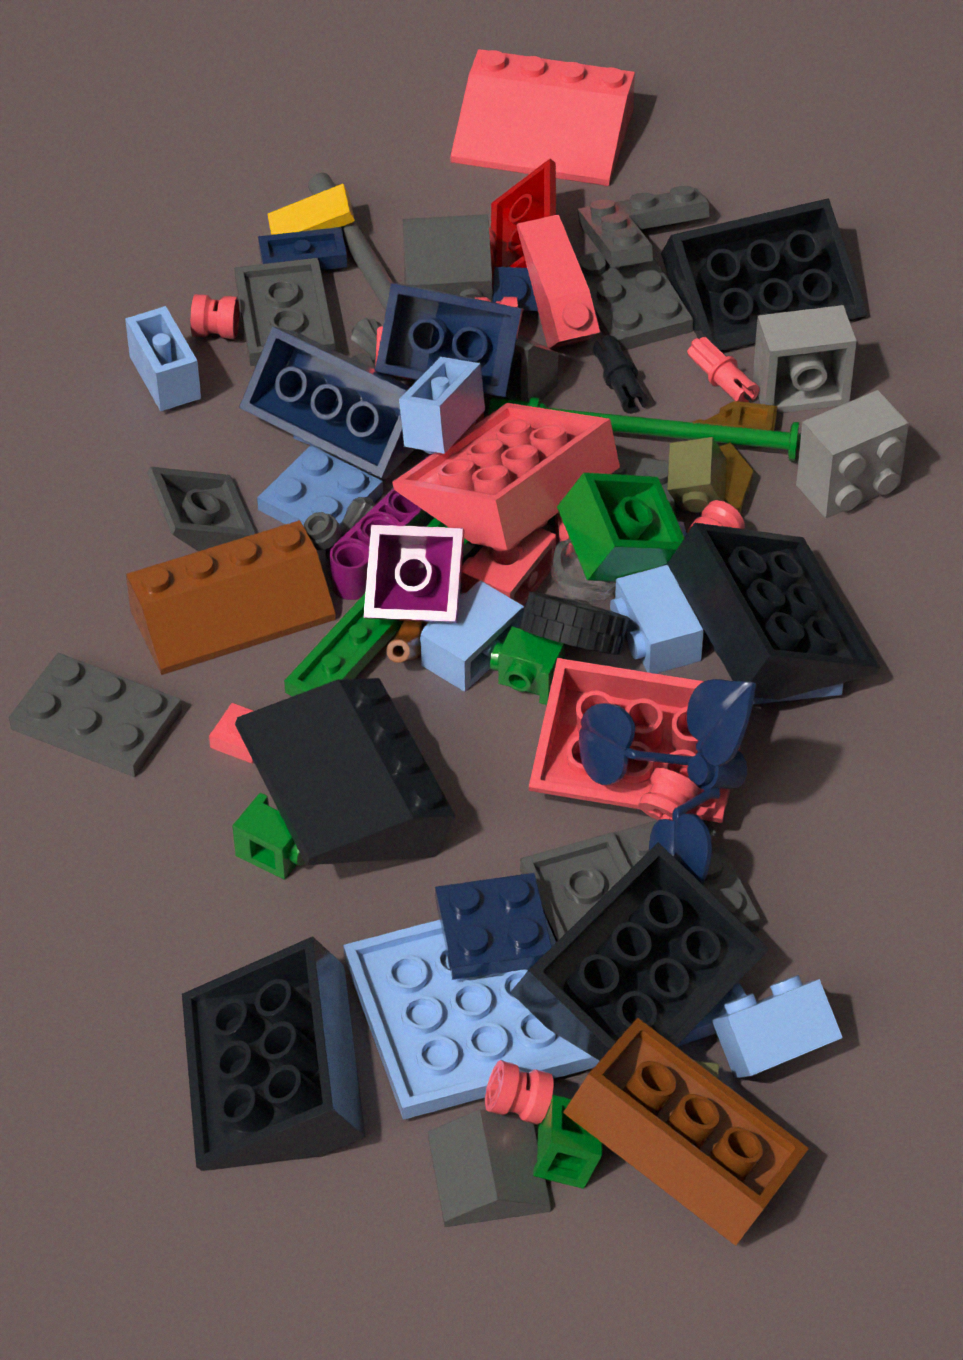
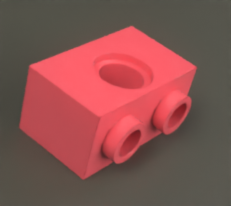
[461,528,556,606]

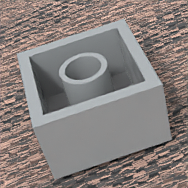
[752,305,856,414]
[796,390,909,518]

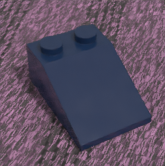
[375,283,523,397]

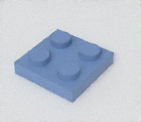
[257,445,383,526]

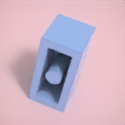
[125,306,201,411]
[399,357,485,454]
[610,565,703,674]
[420,580,524,692]
[712,975,843,1078]

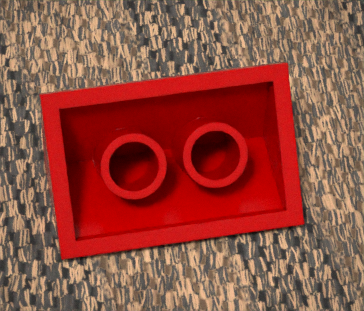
[491,158,556,288]

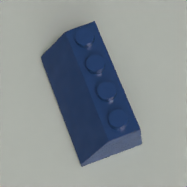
[239,326,415,479]

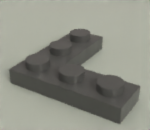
[578,186,709,268]

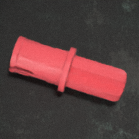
[687,337,760,402]

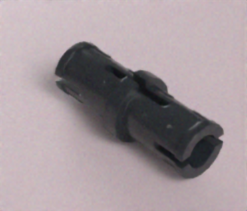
[592,335,649,414]

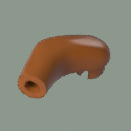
[387,621,429,663]

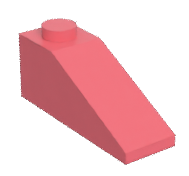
[517,214,600,349]

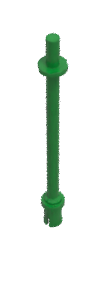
[488,397,801,461]

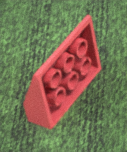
[451,49,635,186]
[392,403,620,551]
[529,658,741,823]

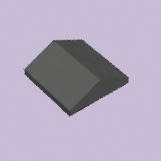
[147,467,255,551]
[428,1109,551,1227]

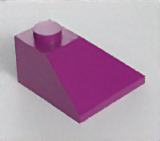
[364,525,465,623]

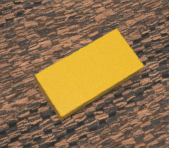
[267,184,355,235]

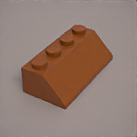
[126,520,336,675]
[563,1018,809,1246]

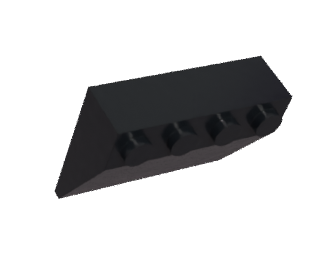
[661,198,868,352]
[668,523,880,700]
[235,678,456,865]
[510,842,769,1061]
[182,936,366,1171]

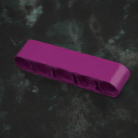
[330,454,434,600]

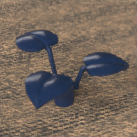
[579,679,756,885]

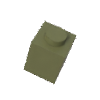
[667,437,727,513]

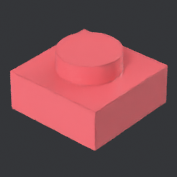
[209,703,254,764]

